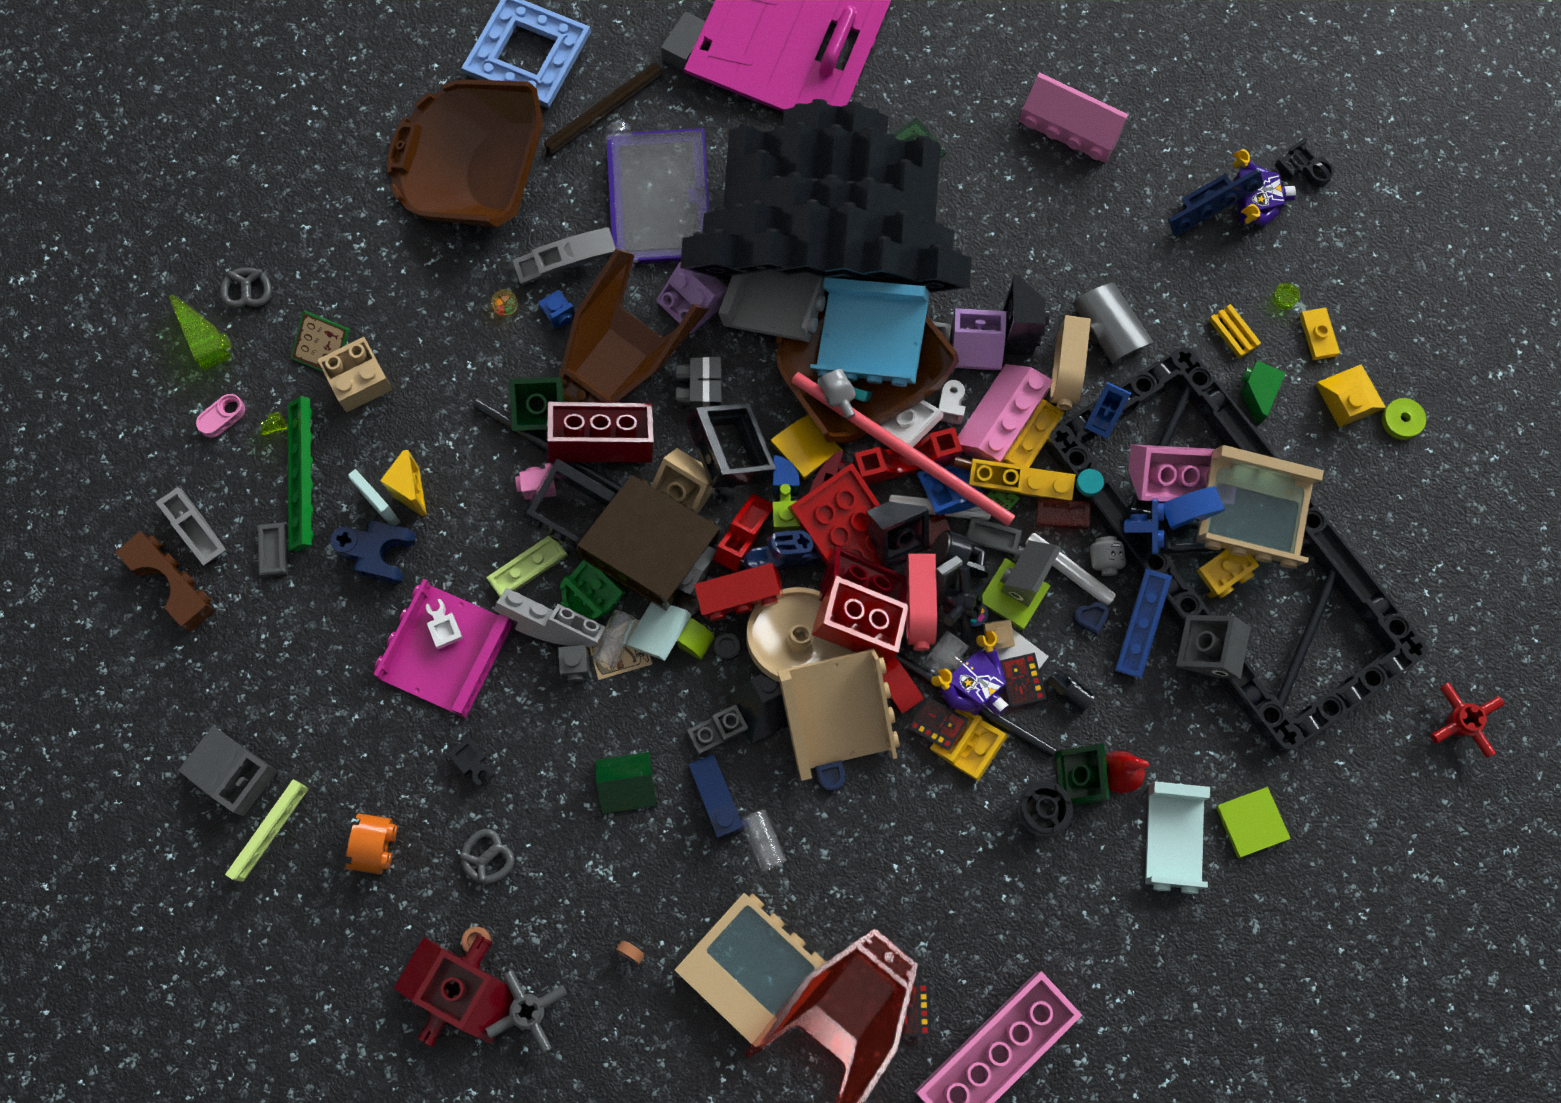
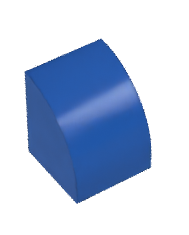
[773,456,799,494]

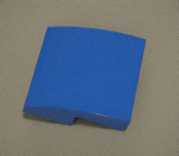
[917,458,984,515]

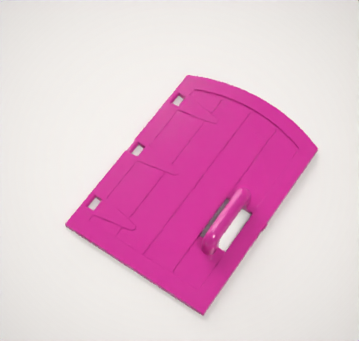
[684,0,891,113]

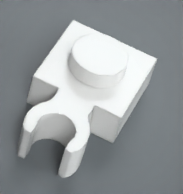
[426,599,463,649]

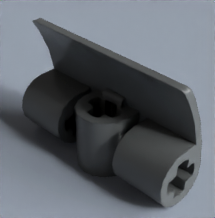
[1073,282,1153,366]

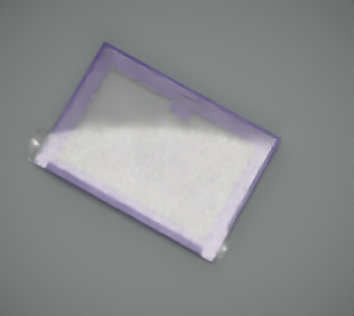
[607,122,710,269]

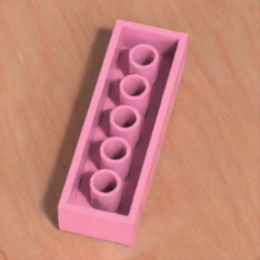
[914,971,1082,1103]

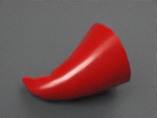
[1105,751,1149,794]

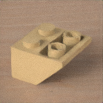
[317,337,393,413]

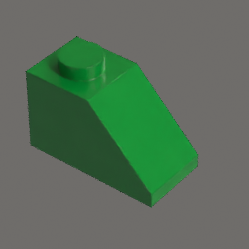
[1241,360,1285,425]

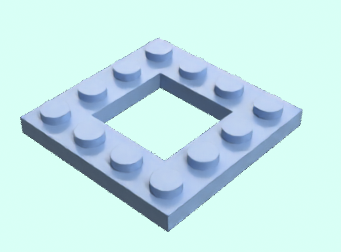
[461,0,591,108]

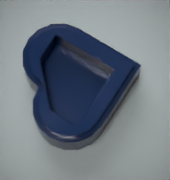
[1073,602,1109,636]

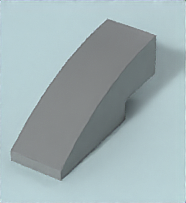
[155,487,226,566]

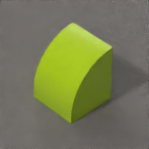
[677,618,715,660]

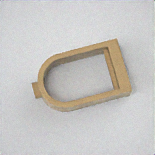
[1050,315,1091,410]

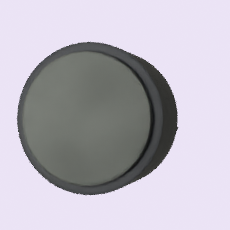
[931,530,989,578]

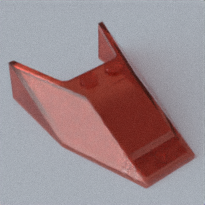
[744,928,918,1103]

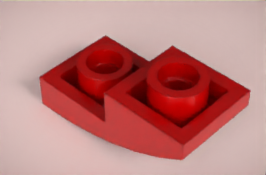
[882,656,924,714]

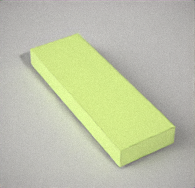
[486,536,568,597]

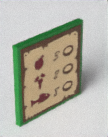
[290,311,350,372]

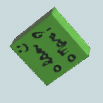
[987,490,1020,511]

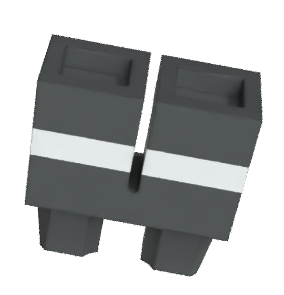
[676,357,722,411]

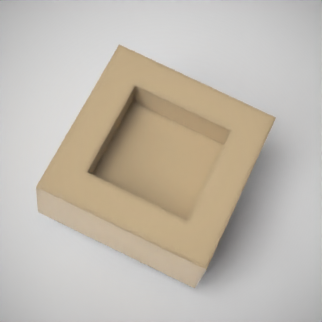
[983,619,1015,649]

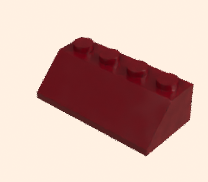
[548,402,654,463]

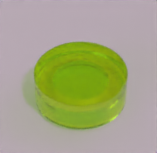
[1273,282,1300,309]

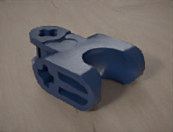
[330,521,417,584]
[743,530,823,572]

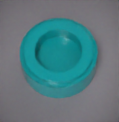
[1076,469,1104,497]

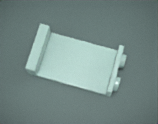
[1145,782,1210,894]

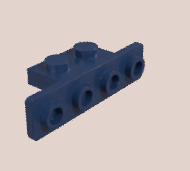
[1168,169,1264,236]

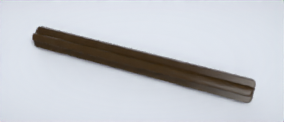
[544,62,662,154]

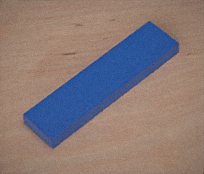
[1115,569,1172,679]

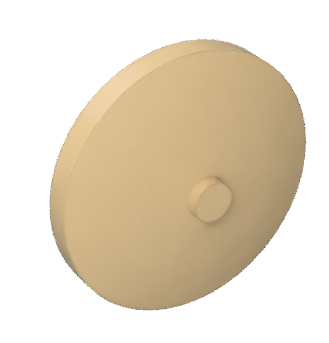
[746,587,852,682]

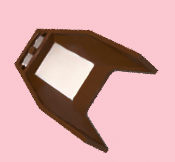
[559,248,709,403]

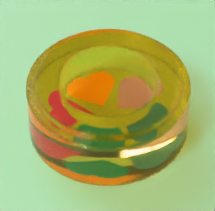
[491,290,518,316]

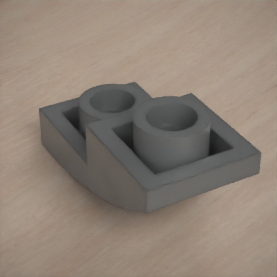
[686,705,748,756]

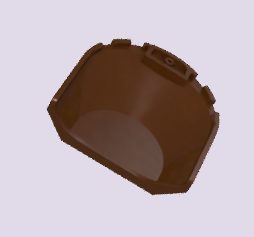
[387,80,543,228]
[776,279,959,442]

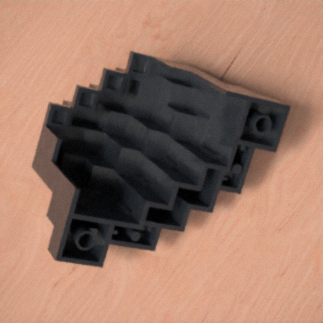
[680,99,972,293]

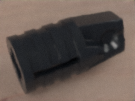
[1047,669,1097,714]

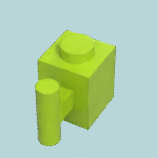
[773,484,800,533]

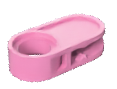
[196,394,245,438]

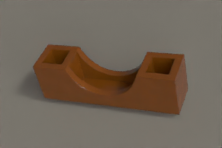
[115,531,215,633]

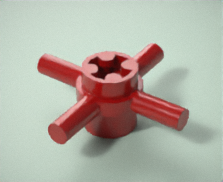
[1430,682,1505,758]

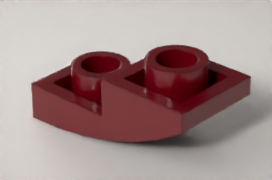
[809,451,846,492]

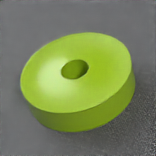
[1382,398,1426,440]

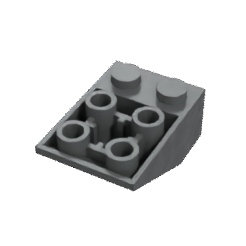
[178,726,278,817]

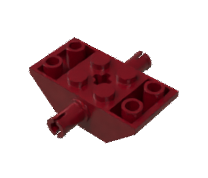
[394,934,514,1047]

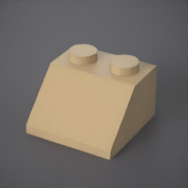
[652,448,714,514]

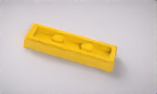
[1003,399,1065,468]

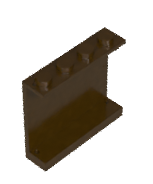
[577,475,720,611]

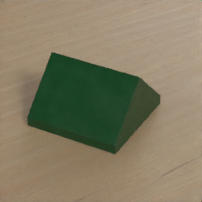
[509,377,565,431]
[1055,743,1110,806]
[596,752,657,815]

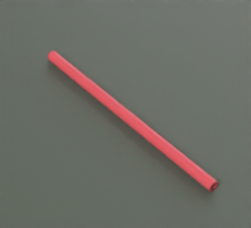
[791,372,1015,526]

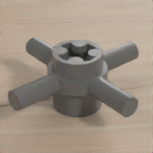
[485,970,568,1054]

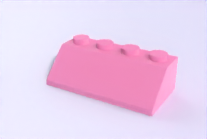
[1019,72,1128,163]
[958,364,1053,463]
[1128,444,1236,504]

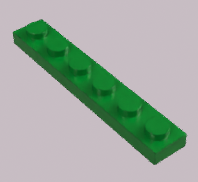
[287,396,313,552]

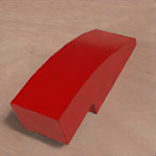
[713,493,773,572]

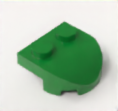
[560,560,626,620]

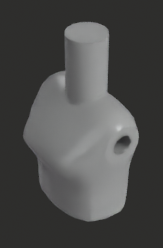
[818,369,856,419]

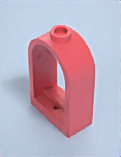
[904,554,937,651]

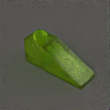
[169,294,232,370]

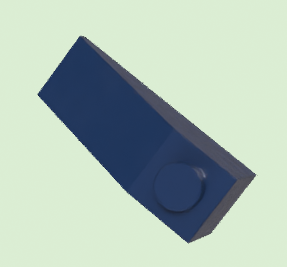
[688,754,744,841]

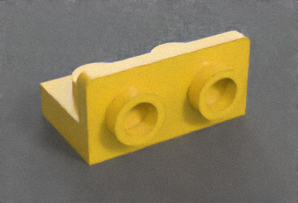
[1196,540,1259,599]

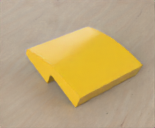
[771,415,843,480]
[930,709,1007,782]

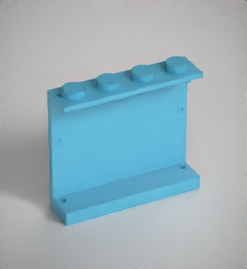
[810,277,930,387]

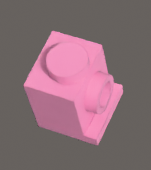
[515,463,556,500]

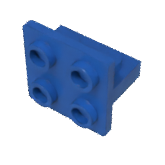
[1124,498,1164,554]

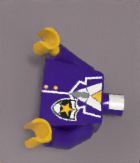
[1233,149,1296,226]
[931,631,1009,717]

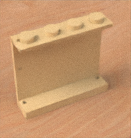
[777,649,900,781]

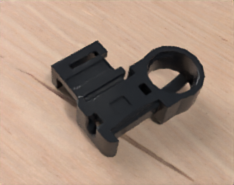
[1275,139,1334,187]

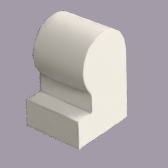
[938,380,965,425]

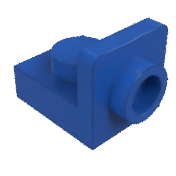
[538,290,575,329]

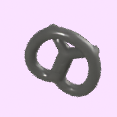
[220,267,272,308]
[460,829,515,884]

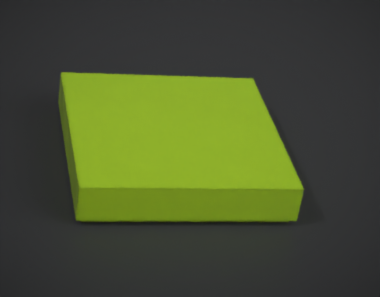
[982,558,1051,630]
[1215,787,1291,858]

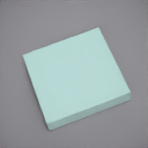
[348,469,400,526]
[626,602,692,661]

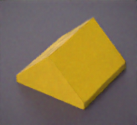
[380,450,427,516]

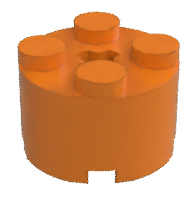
[346,813,398,875]

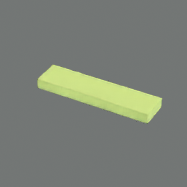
[225,779,308,882]

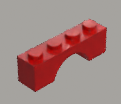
[853,427,962,485]

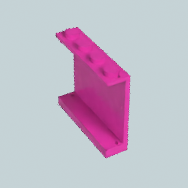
[374,579,514,718]

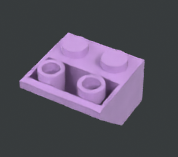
[656,262,727,334]
[951,308,1006,370]

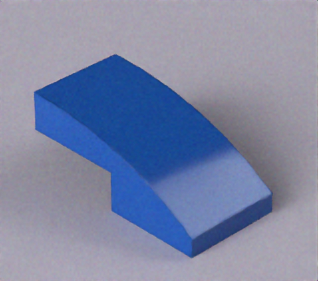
[1164,486,1226,530]

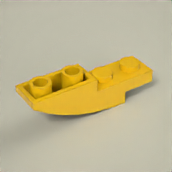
[969,459,1076,501]

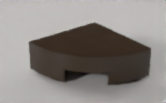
[675,593,700,618]

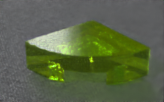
[260,411,288,435]

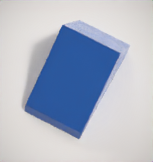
[1084,382,1131,439]

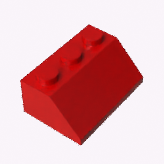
[694,563,784,621]
[811,576,909,663]

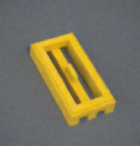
[1209,304,1261,359]

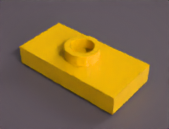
[1299,308,1340,361]

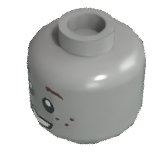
[1090,536,1126,576]

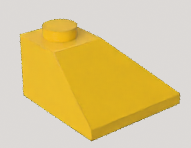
[1315,364,1386,428]

